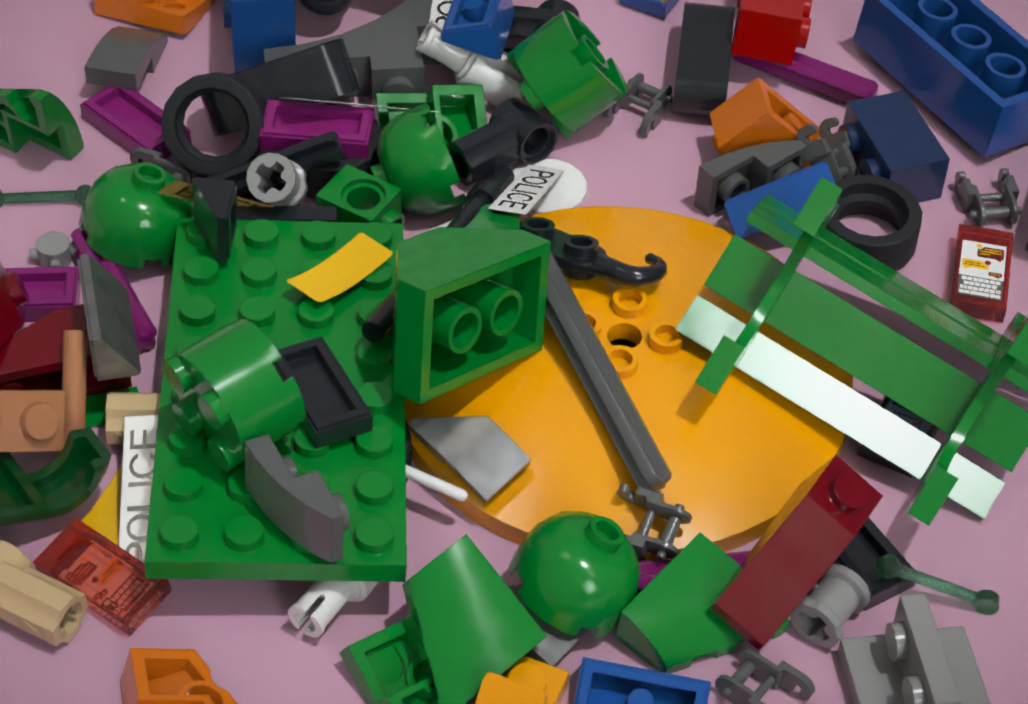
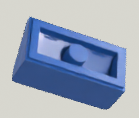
[441,0,514,60]
[724,162,840,239]
[574,657,711,704]

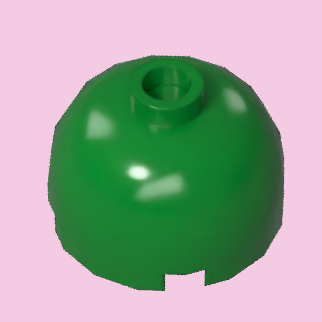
[370,103,467,216]
[79,162,193,269]
[509,511,641,638]

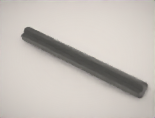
[545,250,672,492]

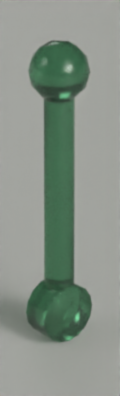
[0,184,92,208]
[876,554,1000,615]

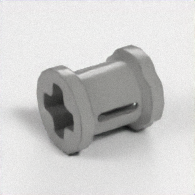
[246,153,308,206]
[790,564,871,648]

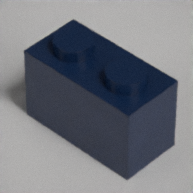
[838,90,950,203]

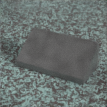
[77,254,141,381]

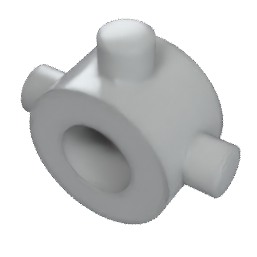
[29,231,78,267]

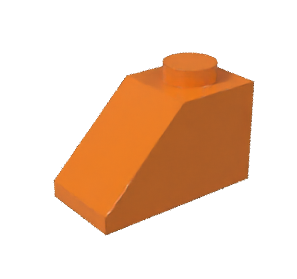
[709,77,821,169]

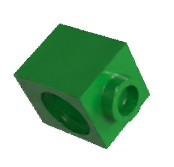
[316,164,405,228]

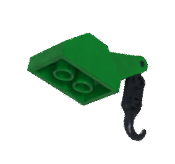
[392,203,667,404]

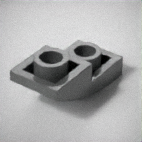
[694,140,808,217]
[244,434,350,563]

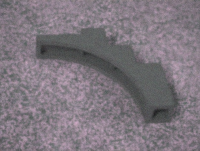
[264,0,442,109]

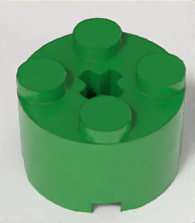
[507,10,628,138]
[162,319,306,472]

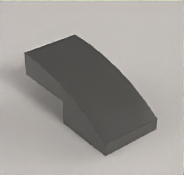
[84,26,168,91]

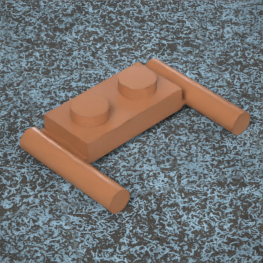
[0,330,87,452]

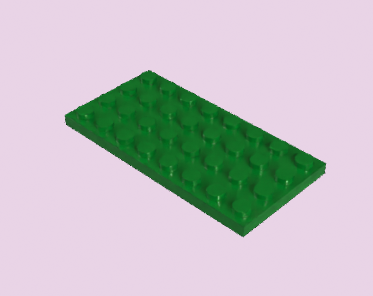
[144,218,407,582]

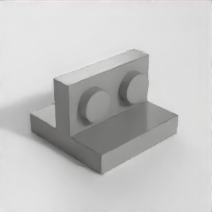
[837,593,991,704]

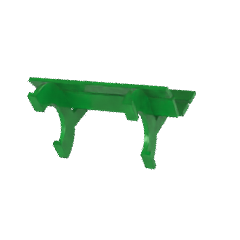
[675,177,1028,526]

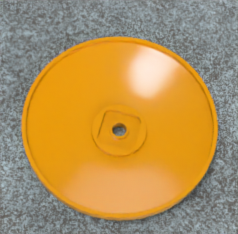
[405,206,853,561]

